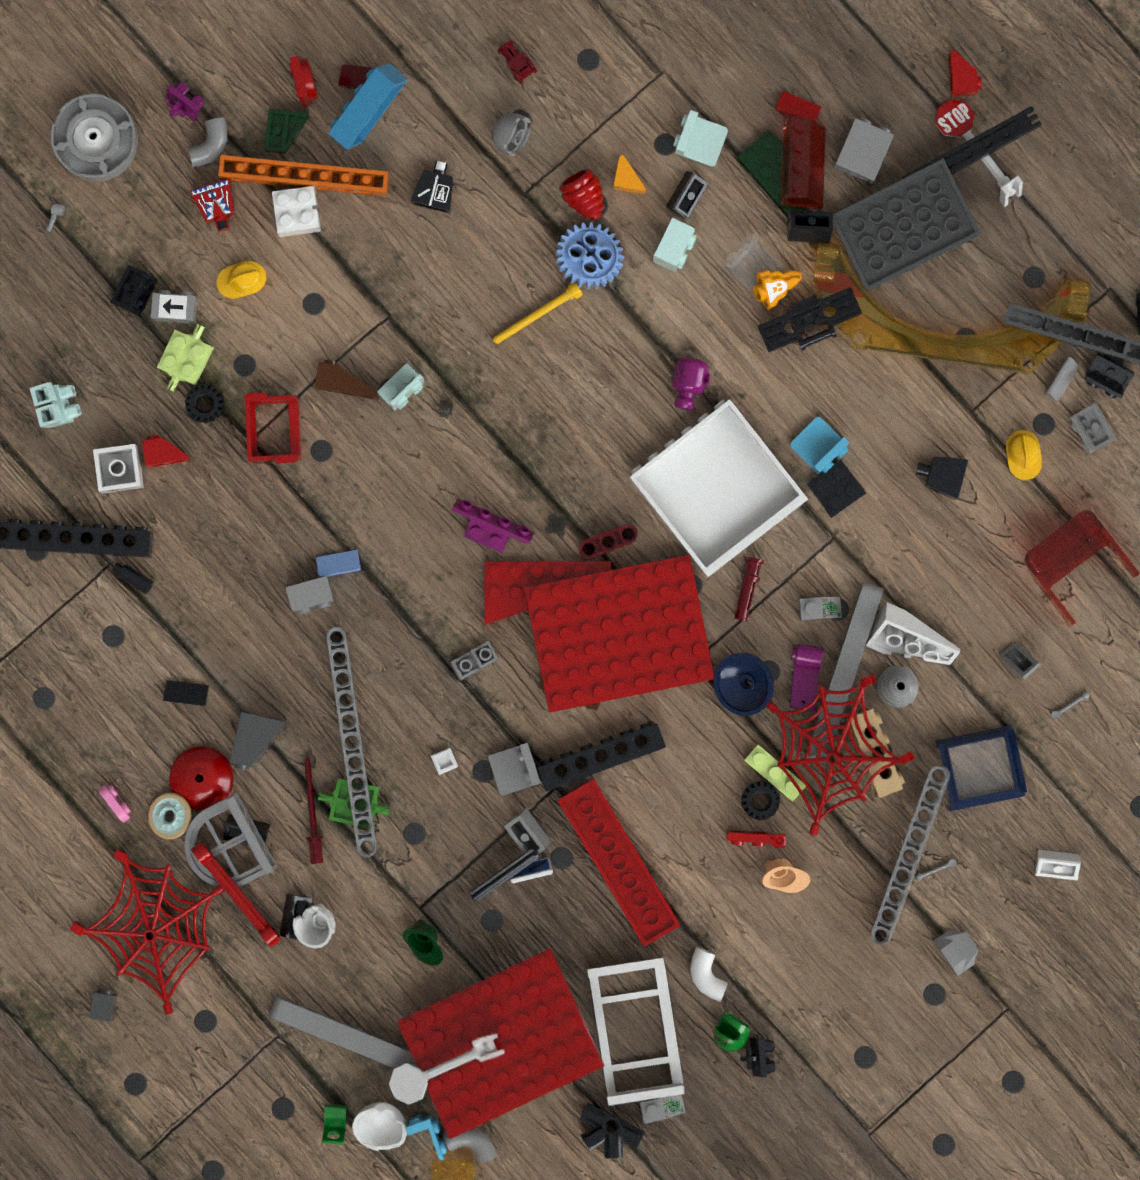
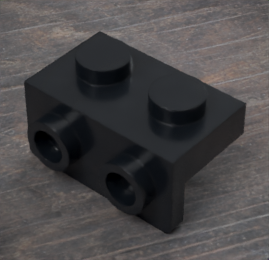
[1084,353,1135,399]

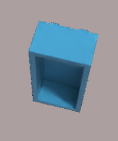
[328,63,408,150]

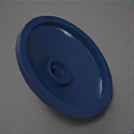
[714,653,774,716]

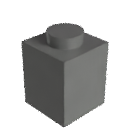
[89,988,117,1021]

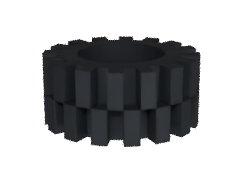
[185,384,225,424]
[741,782,780,820]

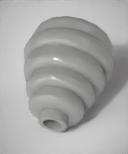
[877,666,919,708]

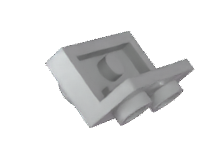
[1070,403,1117,453]

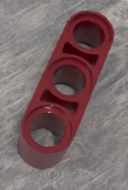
[579,524,638,560]

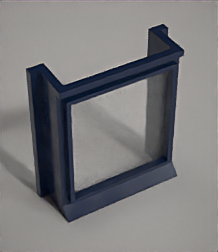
[936,726,1027,811]

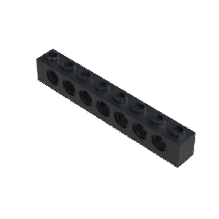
[0,519,153,558]

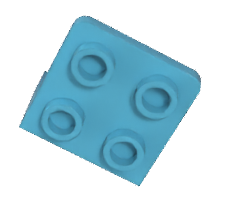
[790,417,850,474]
[405,1114,448,1161]

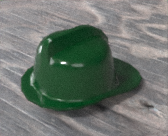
[402,919,443,966]

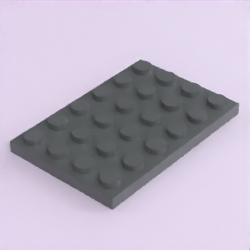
[833,158,981,292]

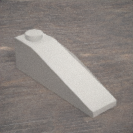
[865,602,960,665]

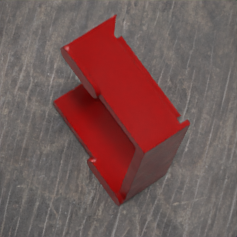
[244,393,301,464]

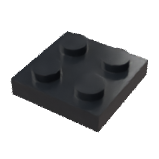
[806,460,866,518]

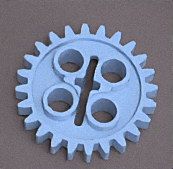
[555,222,624,290]

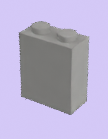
[834,118,894,184]

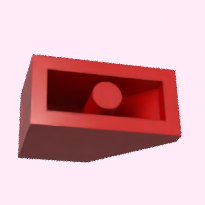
[948,51,981,97]
[142,435,190,468]

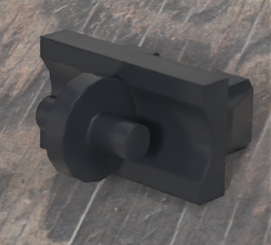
[740,1037,776,1078]

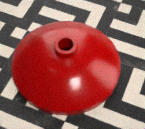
[170,747,233,810]

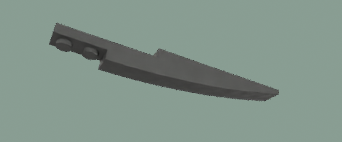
[1003,302,1140,365]

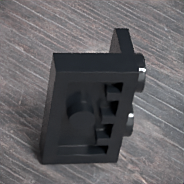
[110,265,157,316]

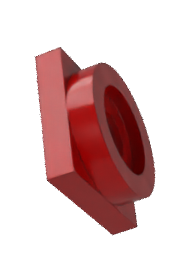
[289,56,318,107]

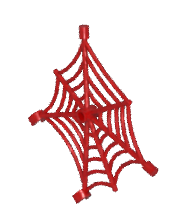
[766,674,915,835]
[70,849,225,1015]

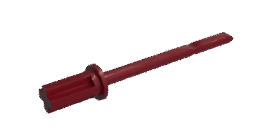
[305,757,323,864]

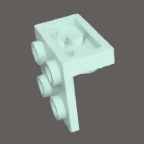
[377,363,425,411]

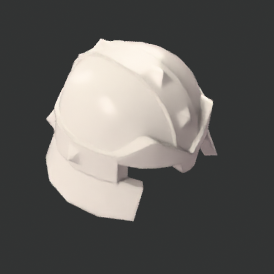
[293,904,335,948]

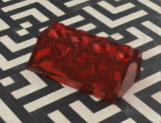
[781,116,826,209]

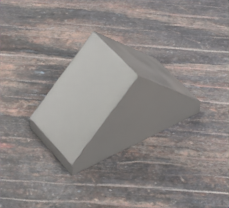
[999,642,1040,680]

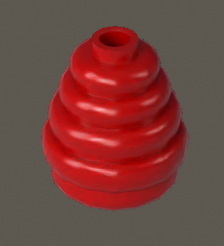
[559,169,605,220]

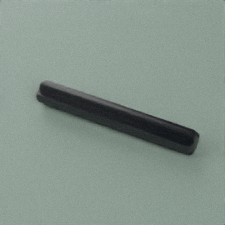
[470,848,539,901]

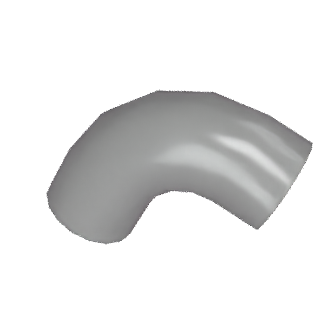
[188,118,227,167]
[443,1128,498,1164]

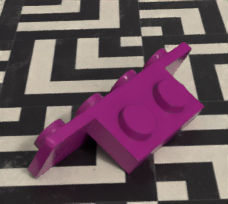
[452,499,534,553]

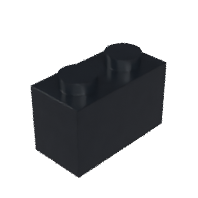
[787,210,833,243]

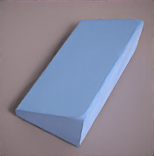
[316,550,361,578]

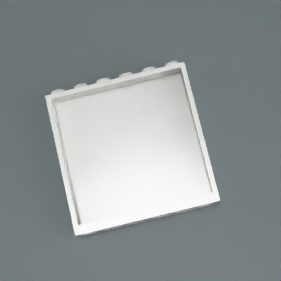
[629,399,808,578]

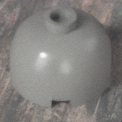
[492,113,531,156]

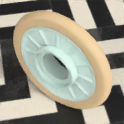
[148,793,192,839]

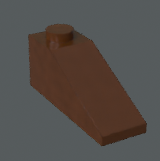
[315,360,379,400]

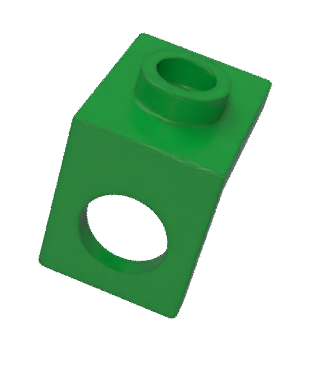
[322,1104,347,1145]

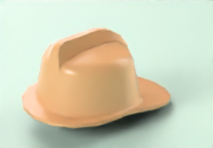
[762,858,810,893]

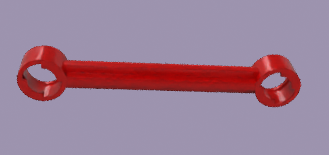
[191,841,281,947]

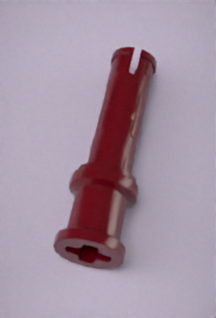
[734,556,764,622]

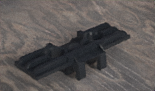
[757,287,862,353]

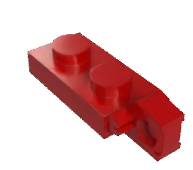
[726,830,786,848]

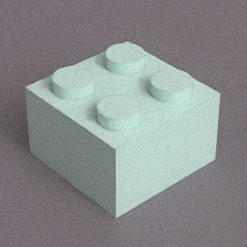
[653,218,697,273]

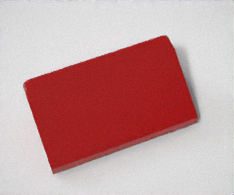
[775,91,821,126]

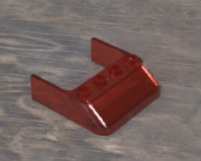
[1024,510,1140,626]

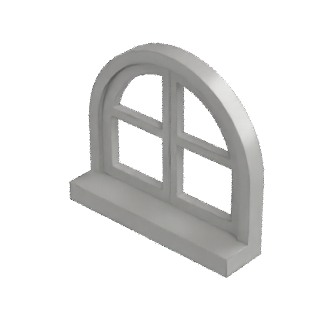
[184,792,278,886]

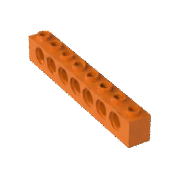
[218,155,390,197]

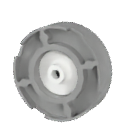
[51,94,138,182]

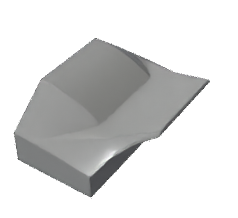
[933,929,979,976]

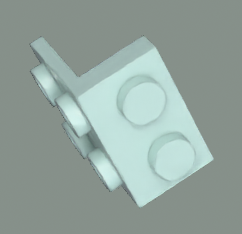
[673,110,728,167]

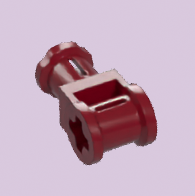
[497,40,537,84]

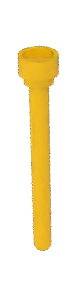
[493,282,583,344]

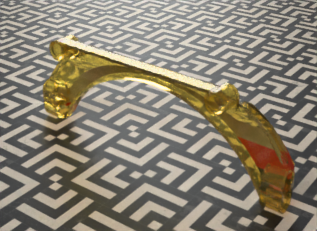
[813,242,1090,375]

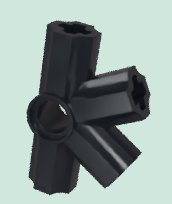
[580,1102,645,1159]

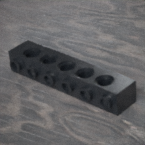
[538,721,666,792]

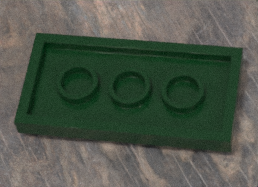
[737,130,824,217]

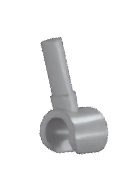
[46,204,65,232]

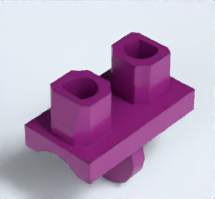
[165,82,204,121]

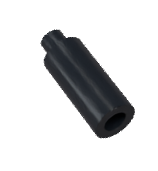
[112,563,154,594]

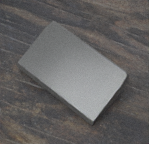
[1045,356,1079,402]

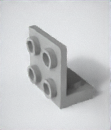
[488,743,541,796]

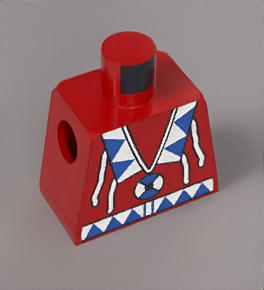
[190,178,235,232]

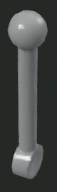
[1051,691,1090,719]
[915,859,957,881]

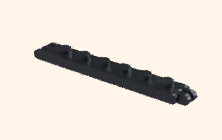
[902,106,1042,179]

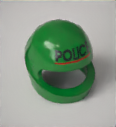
[714,1011,751,1052]

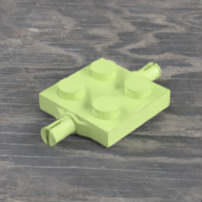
[157,324,214,392]

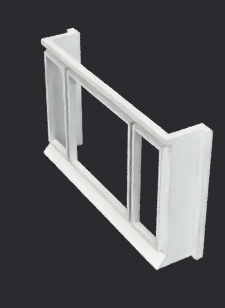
[587,958,685,1106]

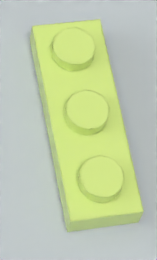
[744,744,806,802]

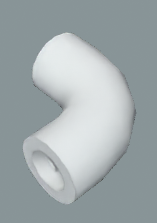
[690,947,728,1002]

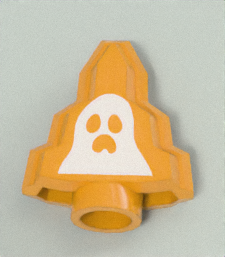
[753,269,802,310]

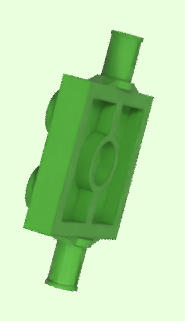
[318,778,390,829]

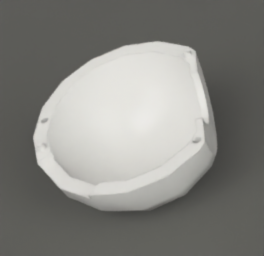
[352,1102,407,1151]

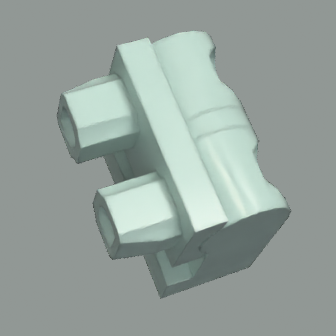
[30,382,82,428]

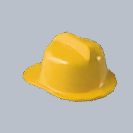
[216,261,266,299]
[1006,430,1042,480]

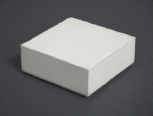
[431,748,458,775]

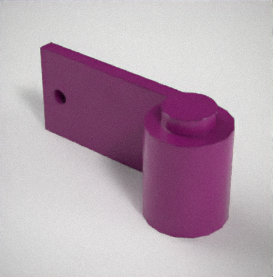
[790,644,823,711]

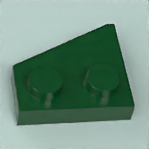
[264,109,310,154]

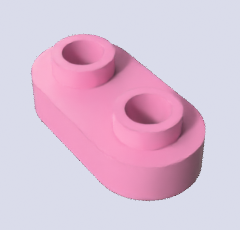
[98,784,131,823]

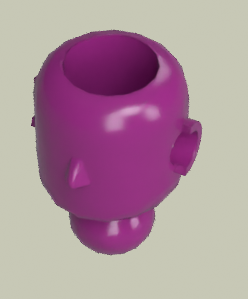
[671,357,710,410]

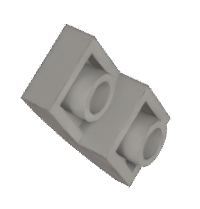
[450,641,499,681]

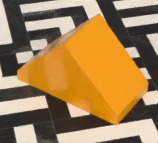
[613,154,646,195]

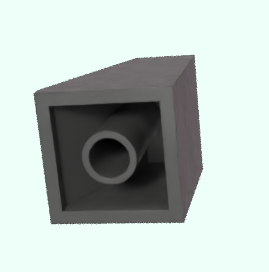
[230,712,287,770]

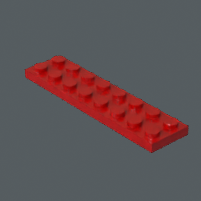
[557,779,681,947]

